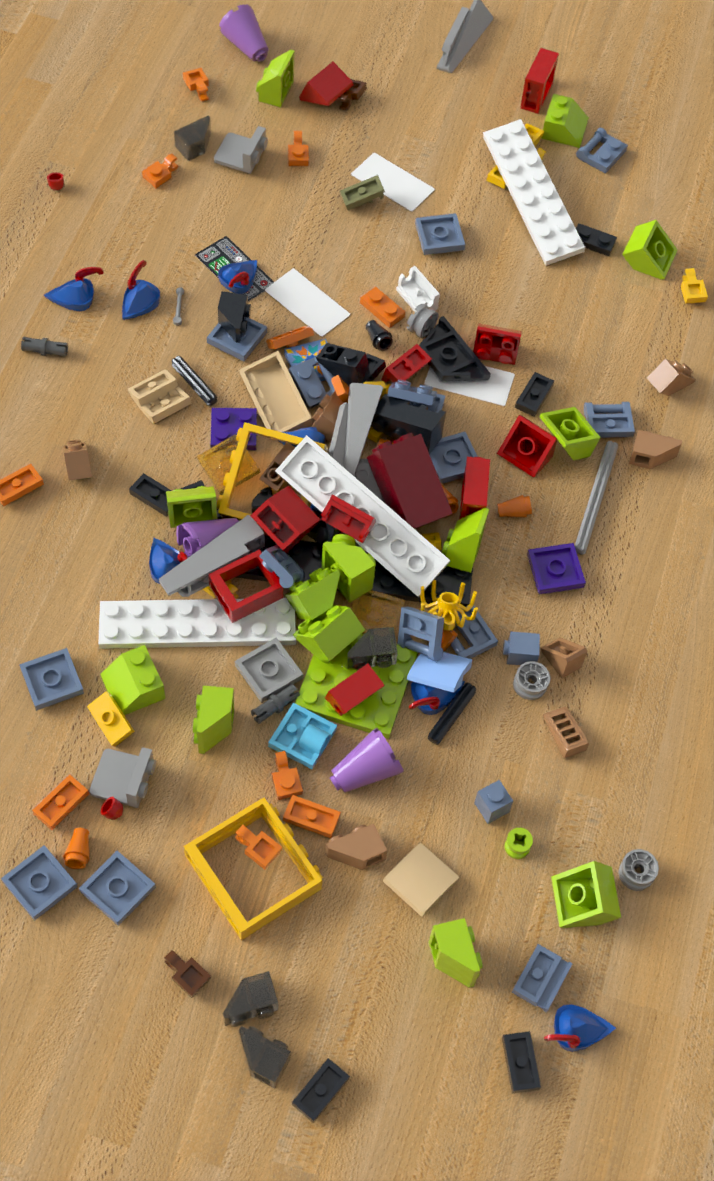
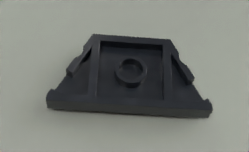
[419,316,491,381]

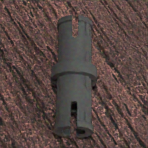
[21,337,68,357]
[251,684,300,724]

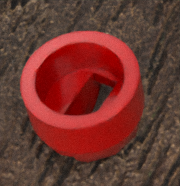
[47,172,64,191]
[100,797,124,820]

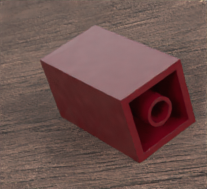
[367,433,453,529]

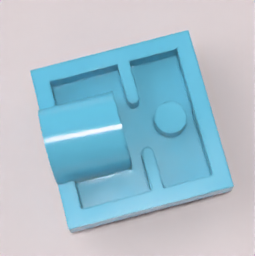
[268,703,337,769]

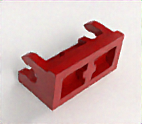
[381,344,432,383]
[321,494,376,543]
[325,664,385,716]

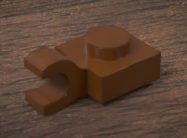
[338,79,367,111]
[164,950,211,998]

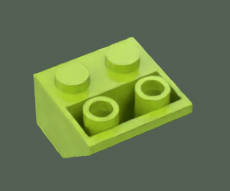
[285,568,340,620]
[293,605,365,661]
[193,686,235,754]
[429,918,483,988]

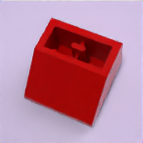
[473,323,522,365]
[250,486,321,553]

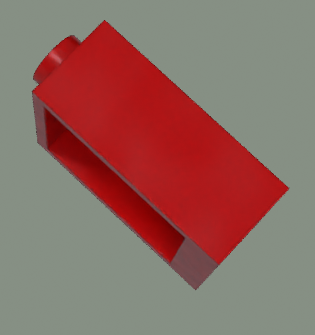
[520,48,559,114]
[459,457,490,519]
[208,549,284,623]

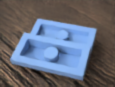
[407,652,472,693]

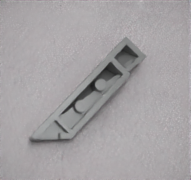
[437,0,493,73]
[328,383,383,476]
[159,515,265,597]

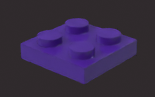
[210,408,257,451]
[527,543,586,594]

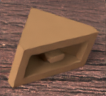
[541,637,587,678]

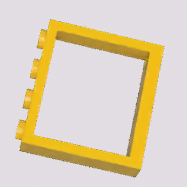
[217,422,328,523]
[184,797,323,941]

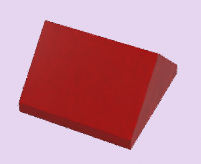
[299,61,354,106]
[497,415,557,478]

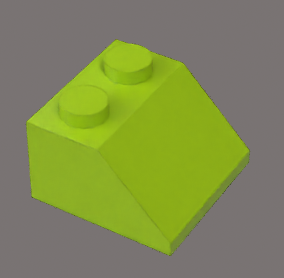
[256,50,295,107]
[541,94,589,148]
[622,220,678,280]
[539,407,601,461]
[166,486,217,528]
[442,508,489,573]
[322,542,376,603]
[100,645,166,715]
[551,861,621,928]

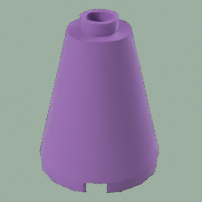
[219,5,268,62]
[176,518,239,558]
[330,728,404,793]

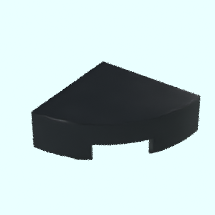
[251,487,273,513]

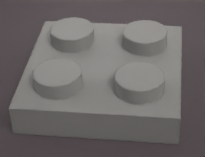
[235,638,303,703]

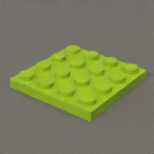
[295,633,418,739]

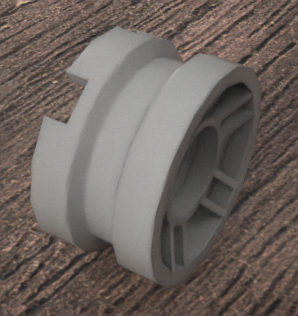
[406,303,439,338]
[513,661,551,700]
[618,849,659,891]

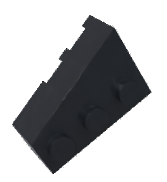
[371,394,446,455]

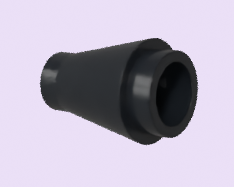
[365,320,393,351]

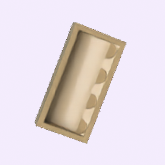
[239,351,314,440]

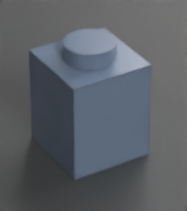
[503,631,540,665]
[474,780,513,824]

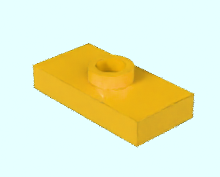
[87,691,135,747]

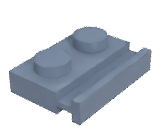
[512,944,573,1013]

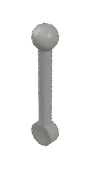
[173,287,184,326]

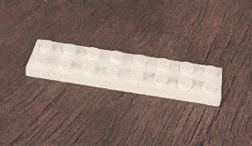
[483,119,585,266]
[275,435,450,597]
[98,598,296,649]

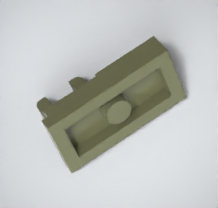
[340,175,385,211]

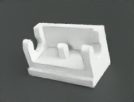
[396,266,440,312]

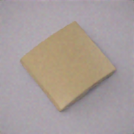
[127,369,192,424]
[383,843,460,917]

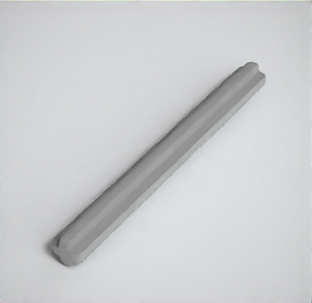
[575,441,618,555]

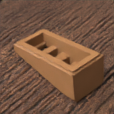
[543,706,589,759]

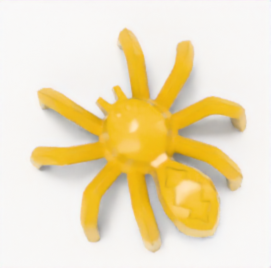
[420,580,478,631]

